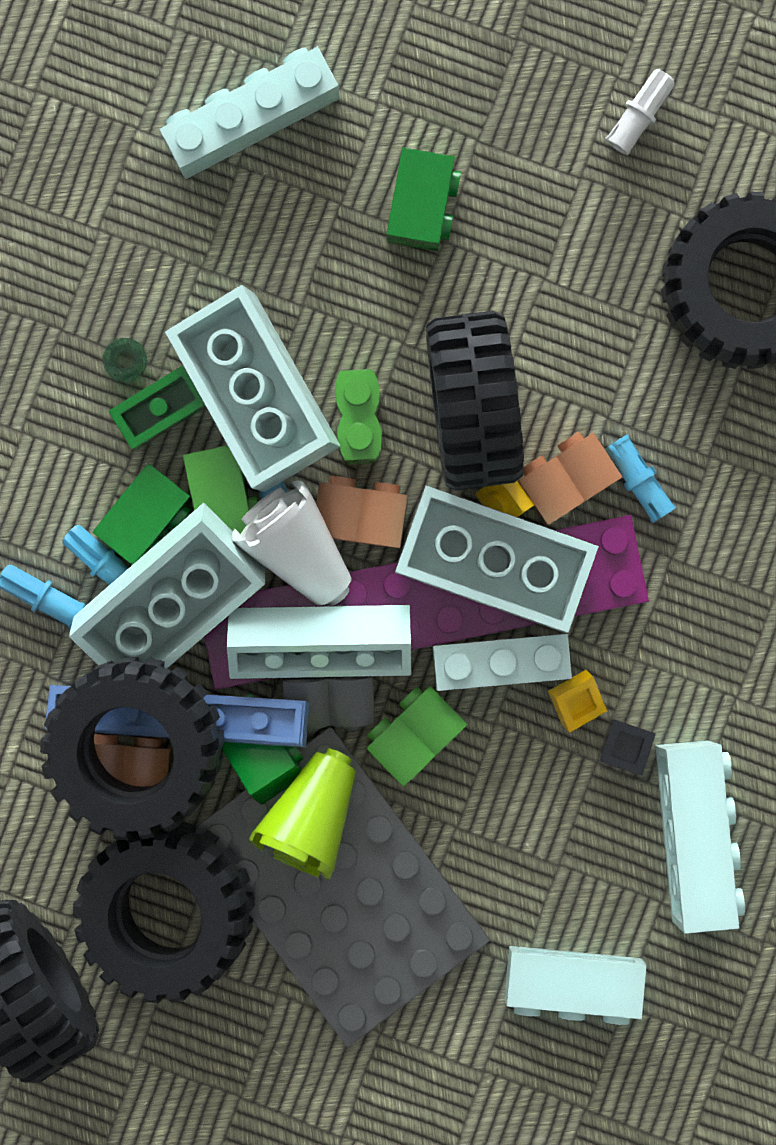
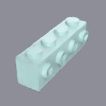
[160,46,340,180]
[227,605,411,679]

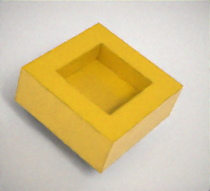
[475,481,534,517]
[548,670,607,733]

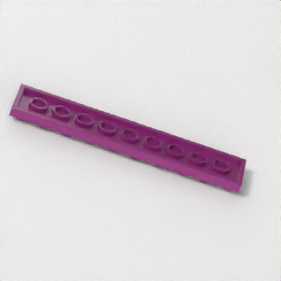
[204,515,649,690]

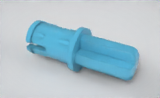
[62,525,129,585]
[0,565,86,629]

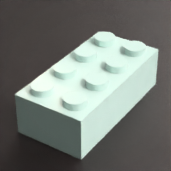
[165,285,341,492]
[395,486,599,633]
[69,503,266,669]
[655,740,745,934]

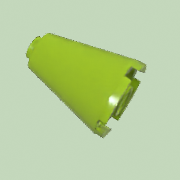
[249,748,356,881]

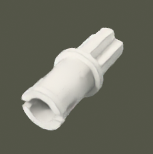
[605,69,675,156]

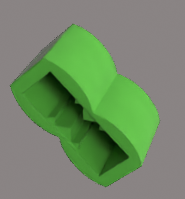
[335,369,382,465]
[366,686,468,787]

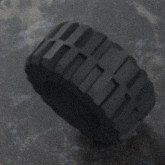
[661,191,776,369]
[426,311,524,490]
[40,657,225,840]
[73,822,255,1004]
[0,900,99,1083]

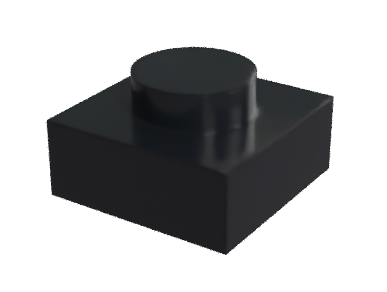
[598,719,656,776]

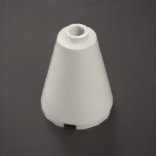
[232,480,351,606]

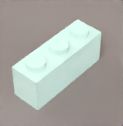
[432,634,572,691]
[504,946,647,1025]

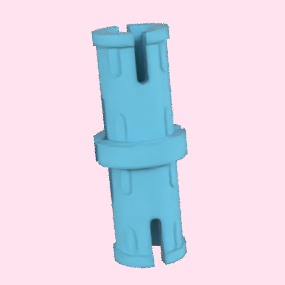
[605,434,676,523]

